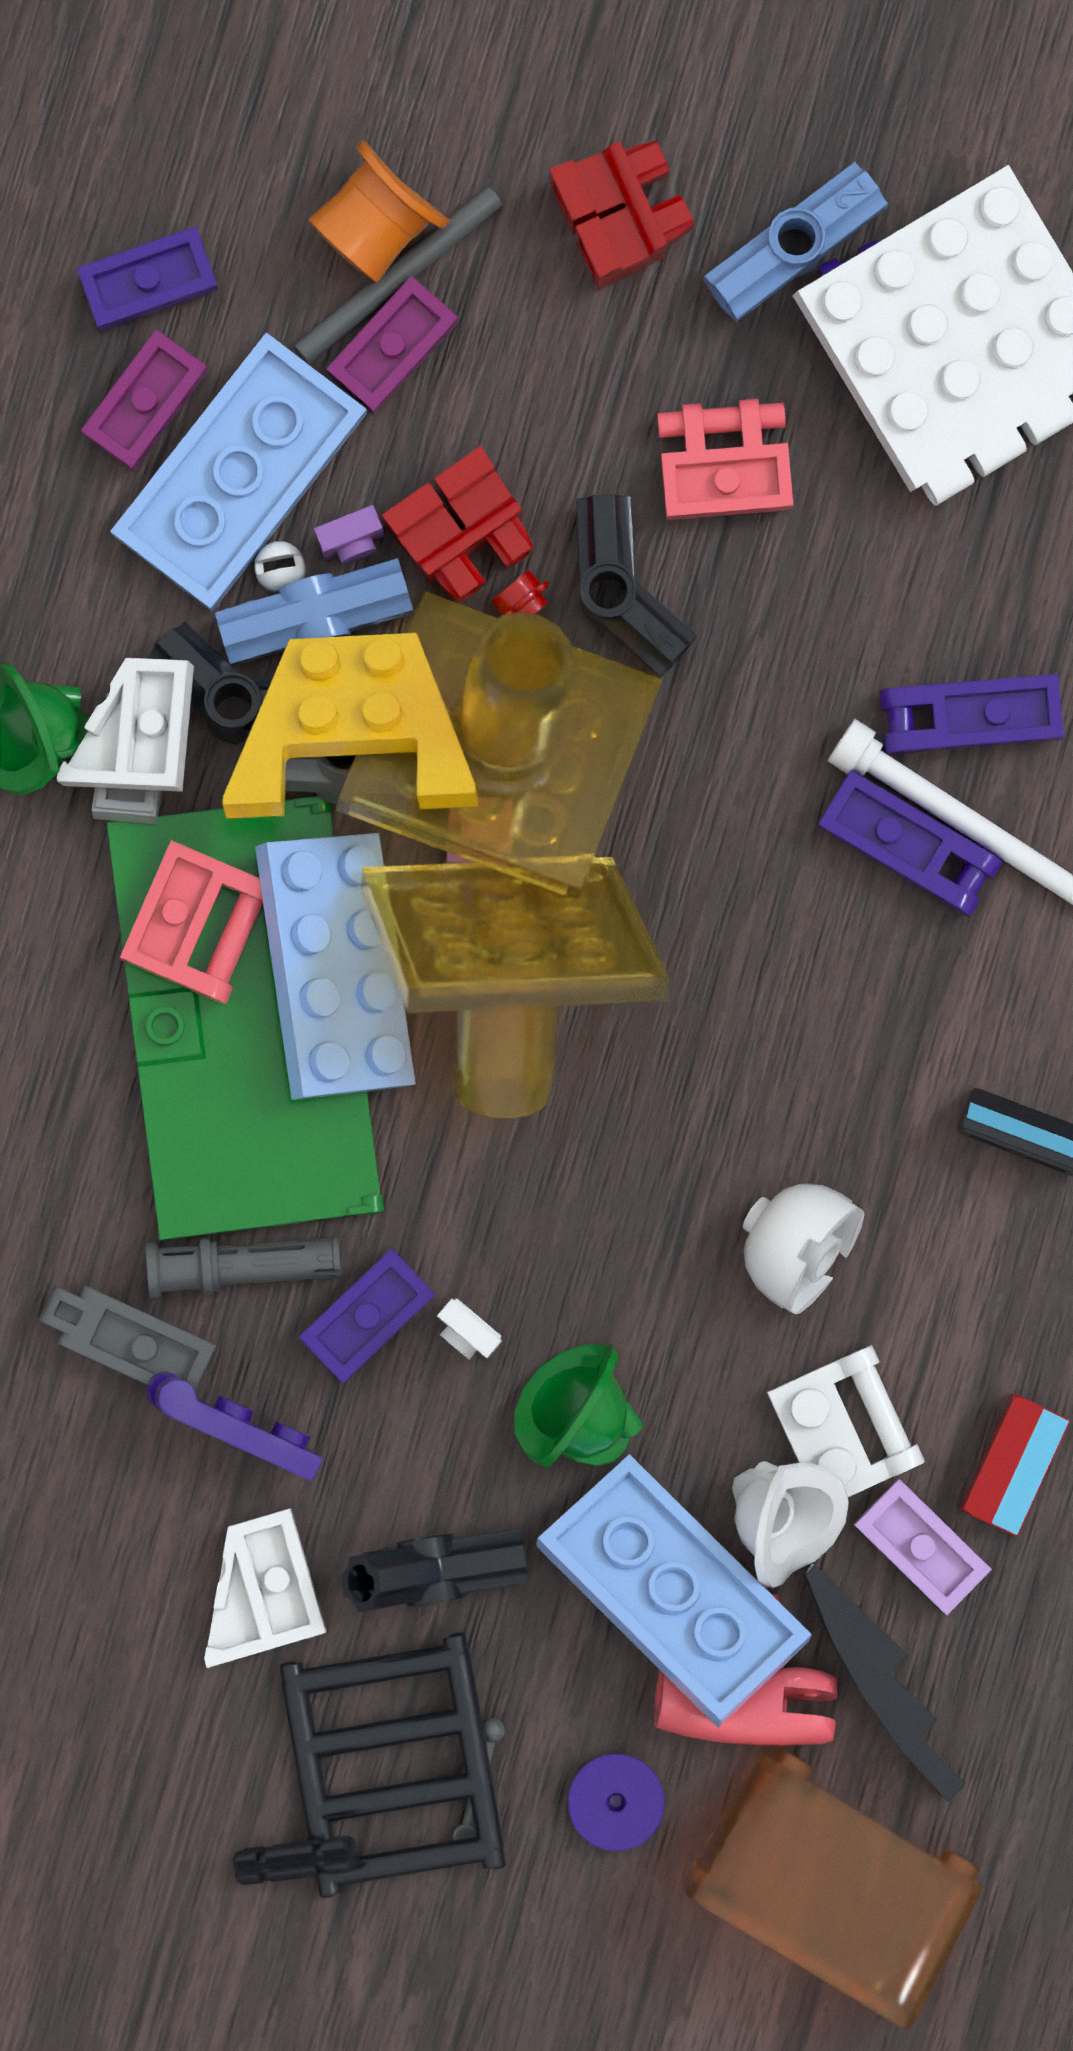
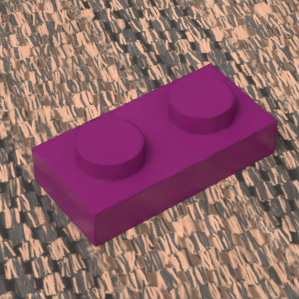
[327,276,459,415]
[81,329,209,472]

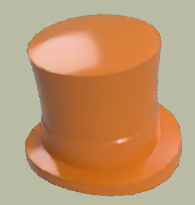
[308,139,451,283]

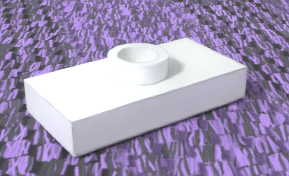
[437,1298,502,1360]

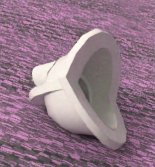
[732,1461,849,1587]

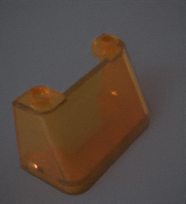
[683,1749,984,2030]

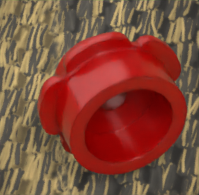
[490,569,549,627]

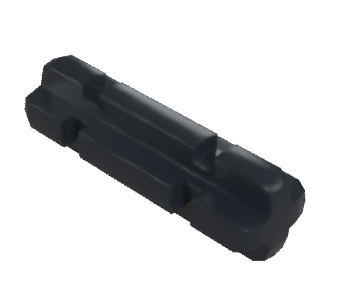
[233,1835,359,1885]

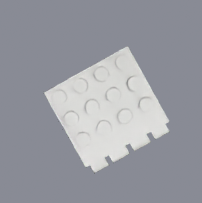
[792,165,1073,506]

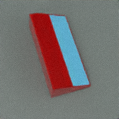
[958,1393,1071,1537]

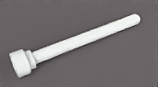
[827,719,1073,905]

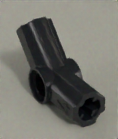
[576,494,697,678]
[146,622,272,744]
[340,1527,529,1612]

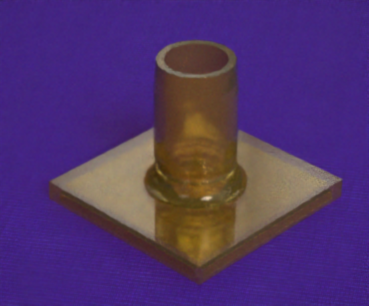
[336,591,662,900]
[361,857,669,1118]

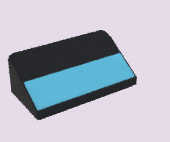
[956,1088,1073,1176]

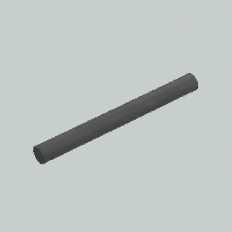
[293,186,503,365]

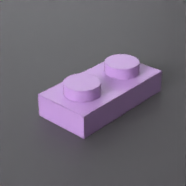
[853,1479,992,1615]

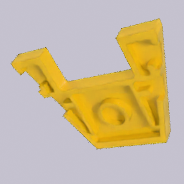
[223,633,478,819]

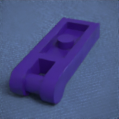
[879,674,1064,755]
[817,770,1003,917]
[146,1371,323,1481]

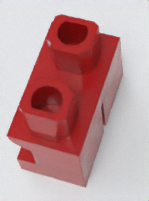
[549,141,694,291]
[382,446,534,604]

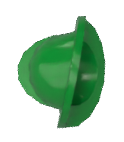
[0,662,89,796]
[514,1344,643,1469]

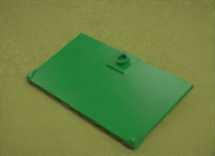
[107,795,384,1240]

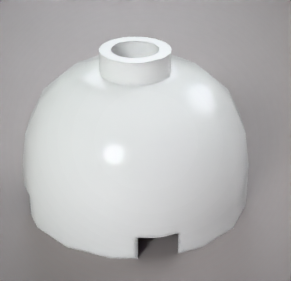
[743,1183,865,1314]

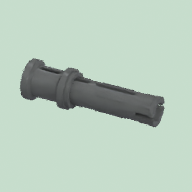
[146,1237,341,1300]

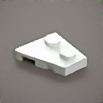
[57,658,194,791]
[204,1508,327,1668]

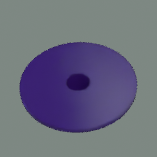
[568,1754,665,1851]

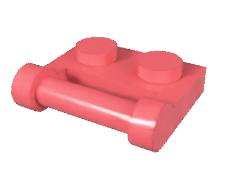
[120,840,263,1005]

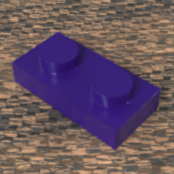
[77,226,219,332]
[299,1248,436,1383]

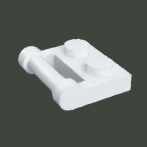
[767,1345,925,1497]

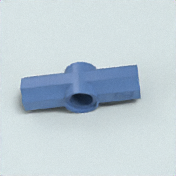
[703,162,888,323]
[215,558,414,667]

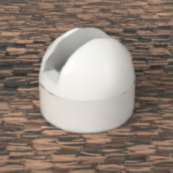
[254,541,306,594]

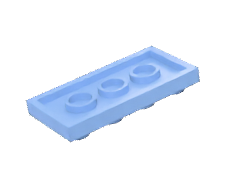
[110,332,367,612]
[255,833,416,1100]
[536,1454,812,1728]

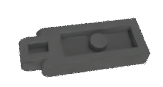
[39,1284,218,1392]

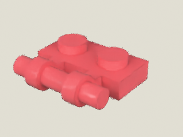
[657,398,794,520]

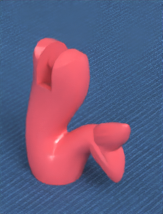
[654,1594,838,1746]

